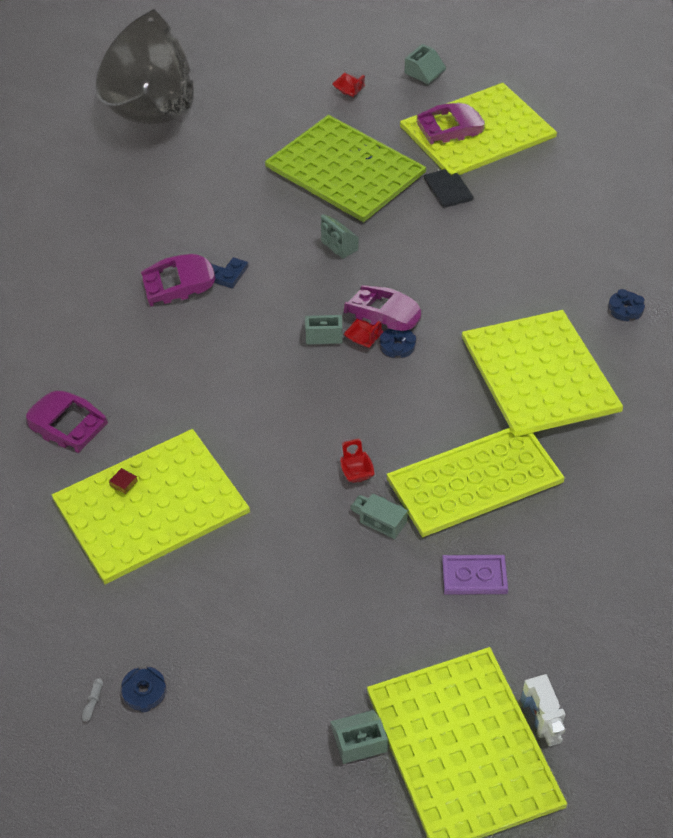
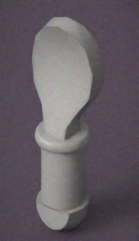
[82,678,103,722]

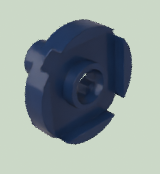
[608,289,645,321]
[380,329,416,358]
[121,667,167,713]

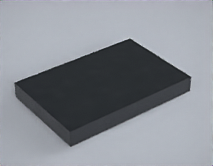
[424,169,474,209]

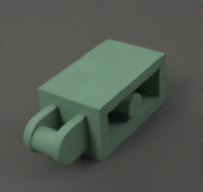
[350,493,408,539]

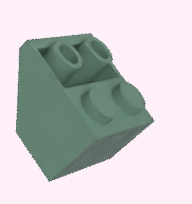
[404,44,446,84]
[320,214,359,259]
[305,315,342,344]
[330,710,388,764]

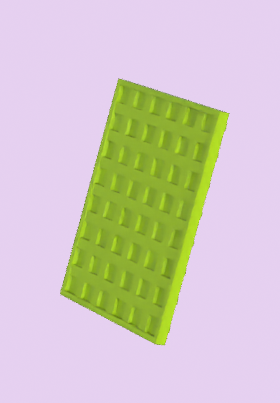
[265,115,426,222]

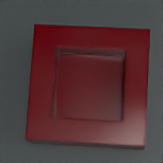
[109,468,138,494]

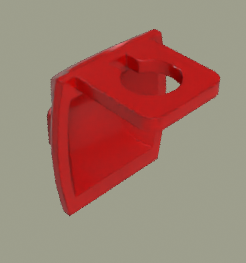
[332,73,365,97]
[343,319,383,348]
[340,438,375,483]

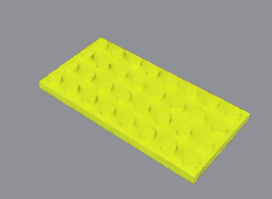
[386,428,565,538]

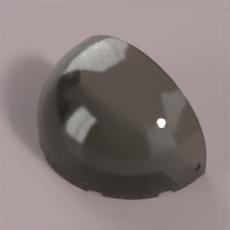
[96,9,194,125]

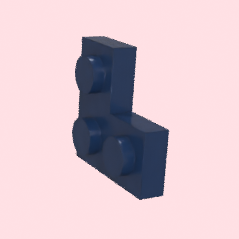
[211,257,249,289]

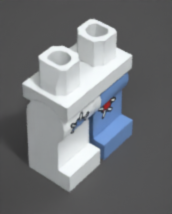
[520,674,566,747]

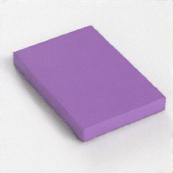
[442,555,508,595]

